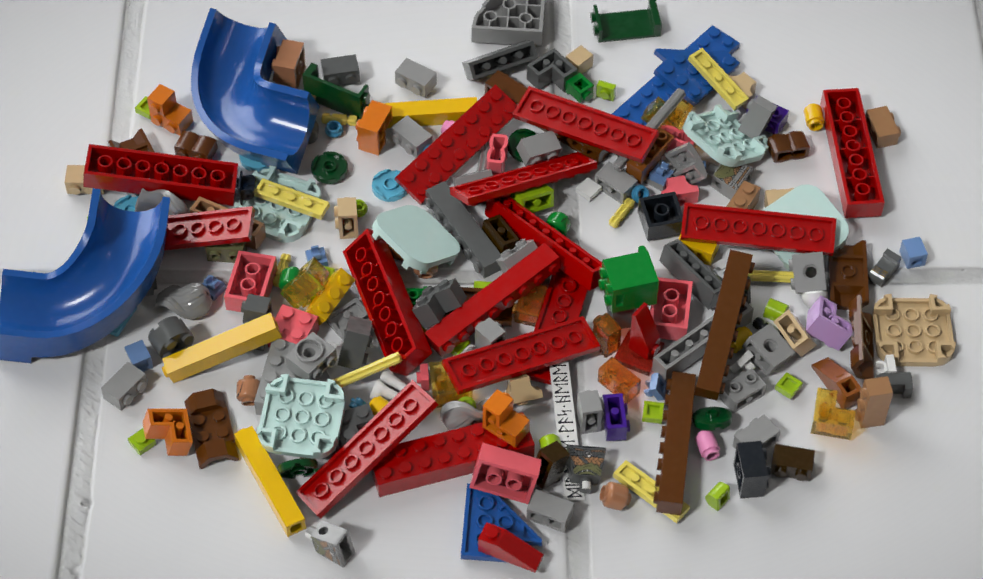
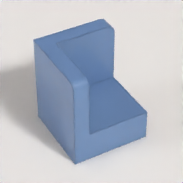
[899,237,928,269]
[125,340,153,372]

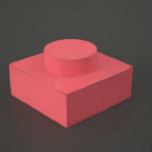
[416,363,429,391]

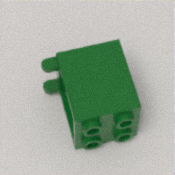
[599,245,659,313]

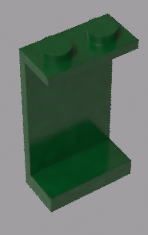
[590,0,662,43]
[303,62,370,120]

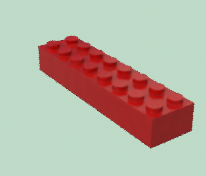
[820,88,885,218]
[83,144,238,206]
[343,228,432,376]
[371,412,535,497]

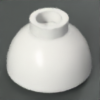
[801,290,828,308]

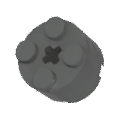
[148,316,194,359]

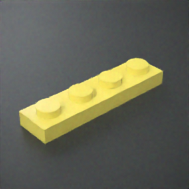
[688,48,749,111]
[254,178,330,220]
[613,460,690,523]

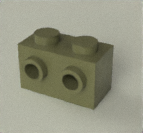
[205,242,248,263]

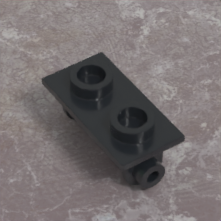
[235,171,256,205]

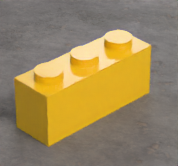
[304,268,355,325]

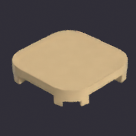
[872,294,956,367]

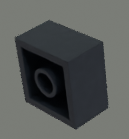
[638,192,683,241]
[733,441,771,499]

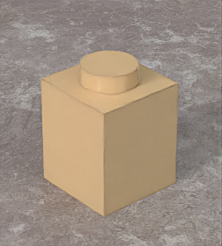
[566,45,593,74]

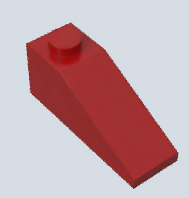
[629,302,661,360]
[478,522,544,573]

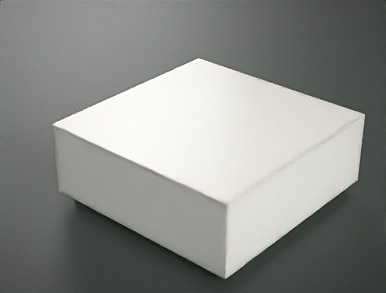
[576,177,602,201]

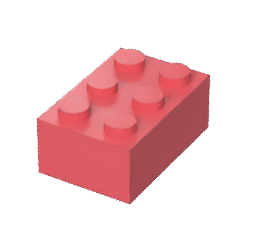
[224,251,277,312]
[650,277,693,341]
[469,443,542,504]

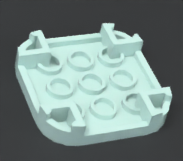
[682,105,769,167]
[233,166,321,243]
[763,184,849,272]
[372,205,460,274]
[257,374,346,459]

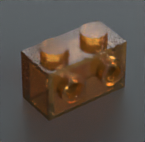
[512,285,547,327]
[598,357,641,404]

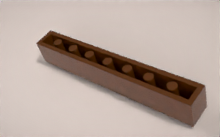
[485,70,611,165]
[694,249,755,401]
[653,371,696,515]

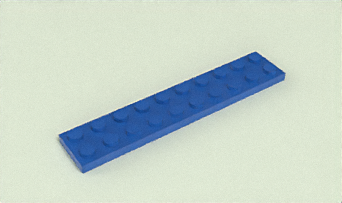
[612,25,740,126]

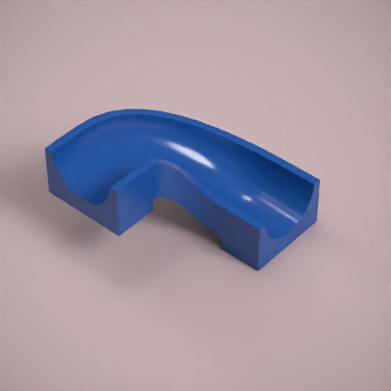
[191,8,320,174]
[0,188,170,363]

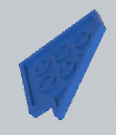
[653,48,740,107]
[461,483,542,562]

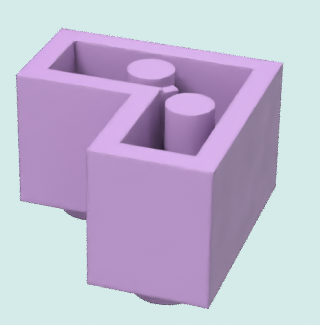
[806,295,852,351]

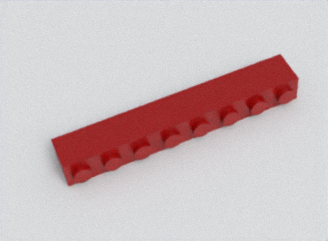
[485,196,602,291]
[425,243,561,357]

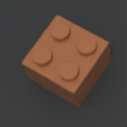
[271,39,306,89]

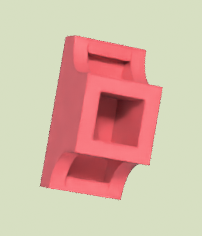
[661,175,699,206]

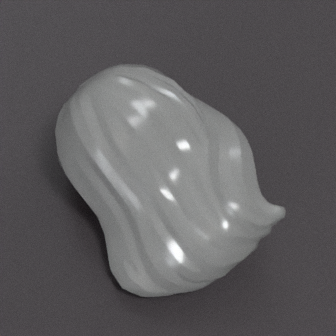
[135,188,189,215]
[154,283,212,319]
[440,399,488,431]

